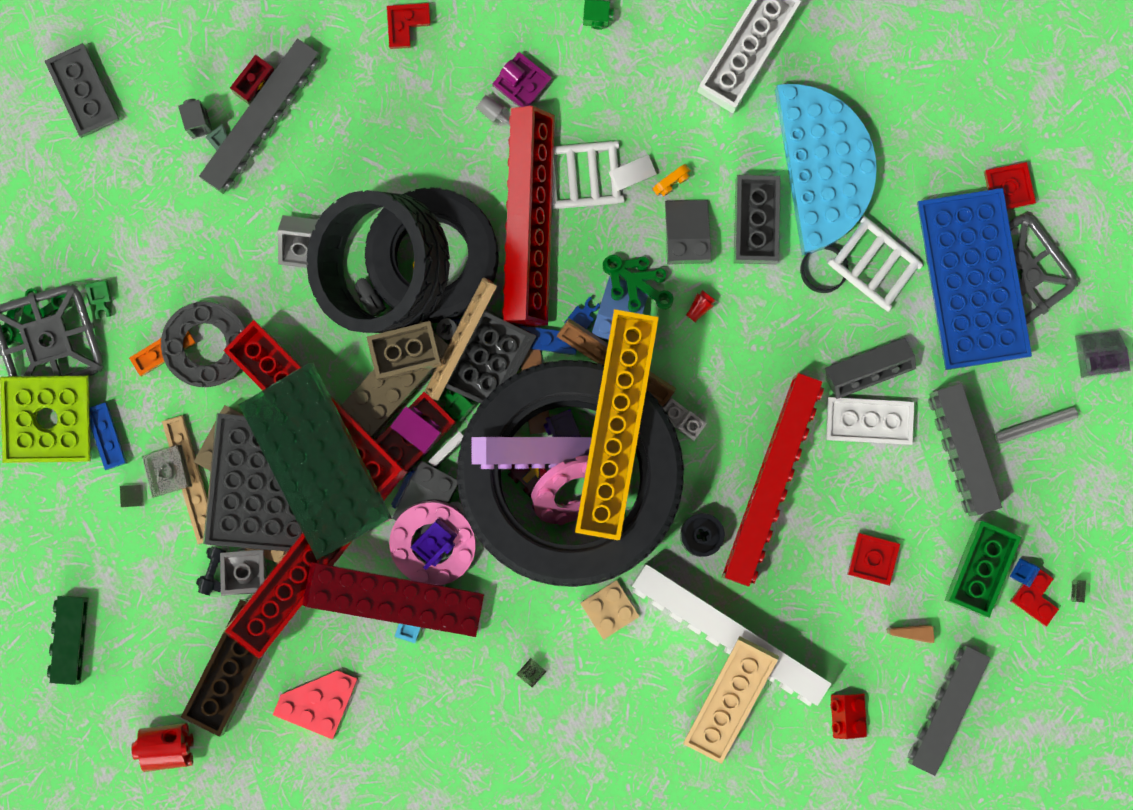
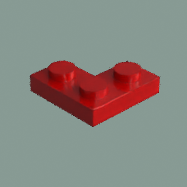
[387,3,431,49]
[1010,569,1059,627]

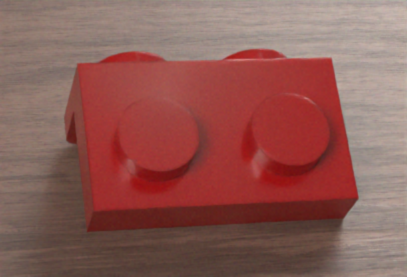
[830,693,867,739]

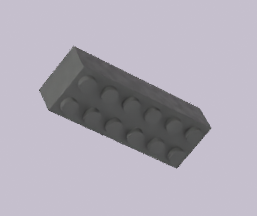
[928,383,1002,516]

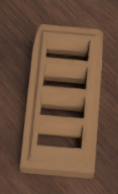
[886,625,934,643]

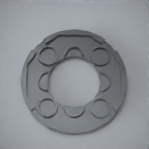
[161,302,245,387]

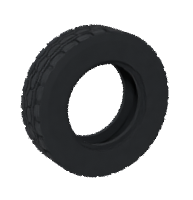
[365,187,499,323]

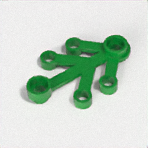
[602,255,674,312]
[1,288,70,346]

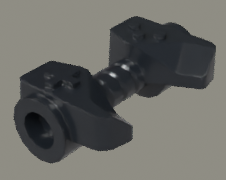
[196,546,226,596]

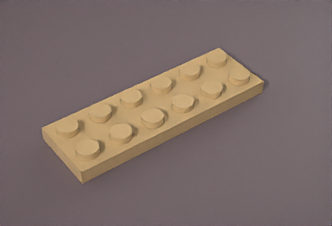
[683,636,779,764]

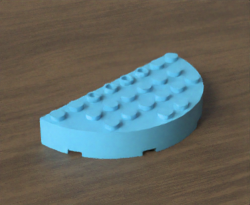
[775,84,877,256]

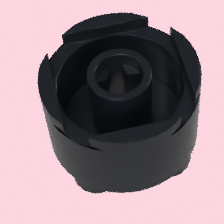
[680,513,725,557]

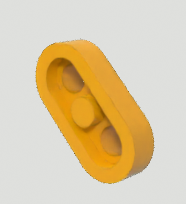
[652,164,691,197]

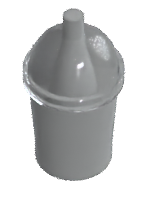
[476,95,510,127]

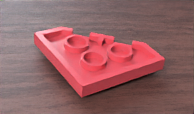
[273,670,358,740]

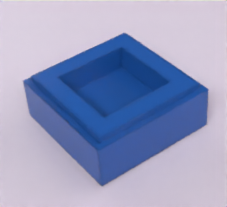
[1009,558,1040,587]

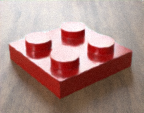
[984,162,1036,210]
[847,533,900,586]

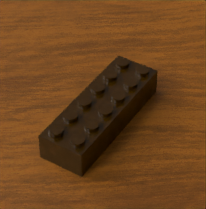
[181,599,265,737]

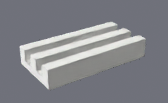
[428,432,463,468]

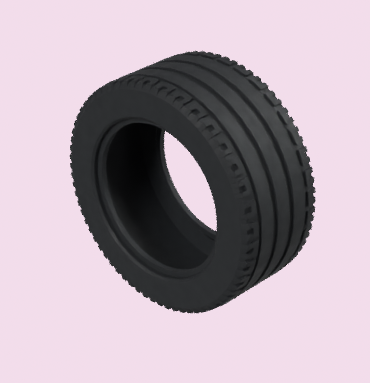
[457,360,684,587]

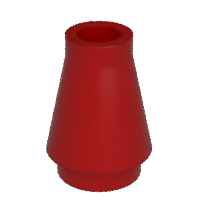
[686,290,716,323]

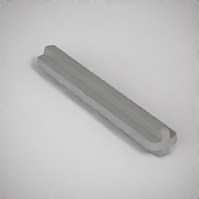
[995,407,1078,444]

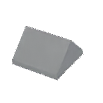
[220,550,268,596]

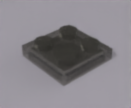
[142,445,192,498]

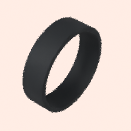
[800,245,849,293]

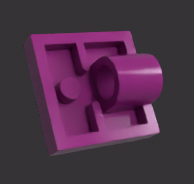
[492,52,552,107]

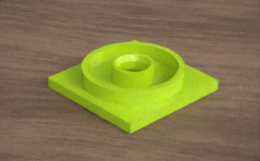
[0,375,91,463]

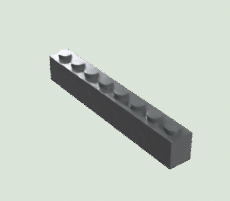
[199,38,321,194]

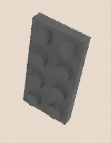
[45,43,119,138]

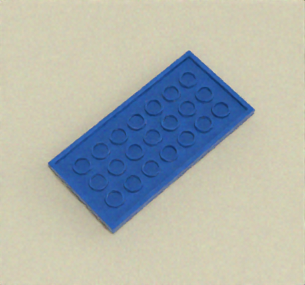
[917,188,1032,370]

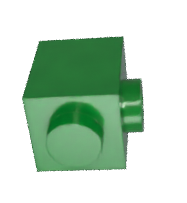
[583,0,614,30]

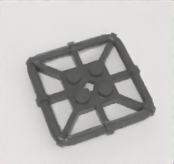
[1009,213,1079,324]
[0,284,104,376]

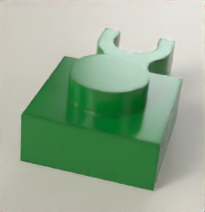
[85,280,112,319]
[439,388,475,421]

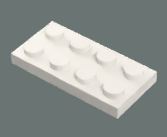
[826,397,914,445]

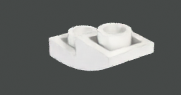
[609,155,657,192]
[663,398,707,441]

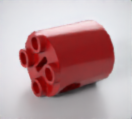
[131,723,194,772]

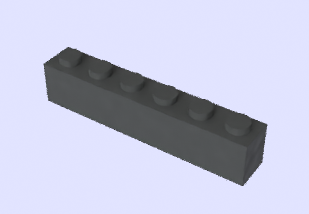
[907,645,990,776]

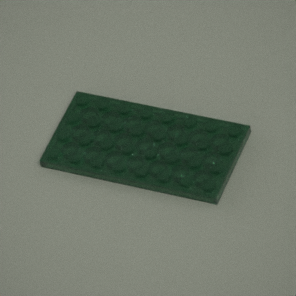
[239,363,392,560]

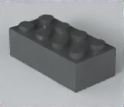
[734,175,780,265]

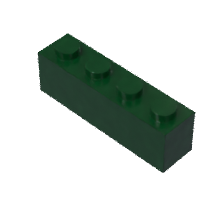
[47,596,89,685]

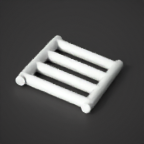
[552,141,625,209]
[828,216,924,312]

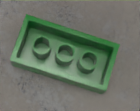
[945,520,1022,618]

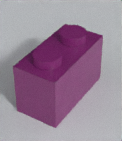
[390,406,442,454]

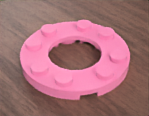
[531,456,588,525]
[389,500,476,585]

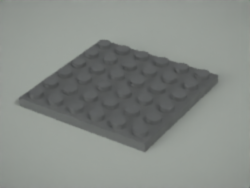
[203,413,342,551]

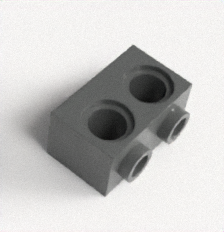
[178,99,212,139]

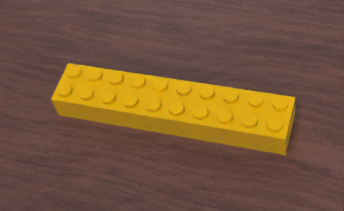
[575,309,659,541]

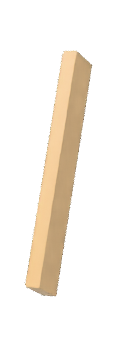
[425,277,497,401]
[162,415,208,544]

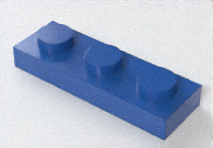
[90,402,127,470]

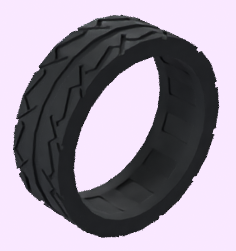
[307,190,450,333]

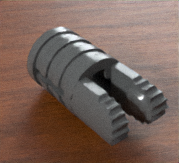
[355,278,387,317]

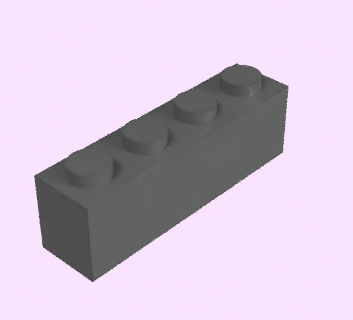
[825,338,916,399]

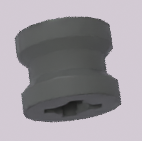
[436,318,459,341]

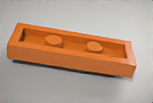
[129,330,196,377]

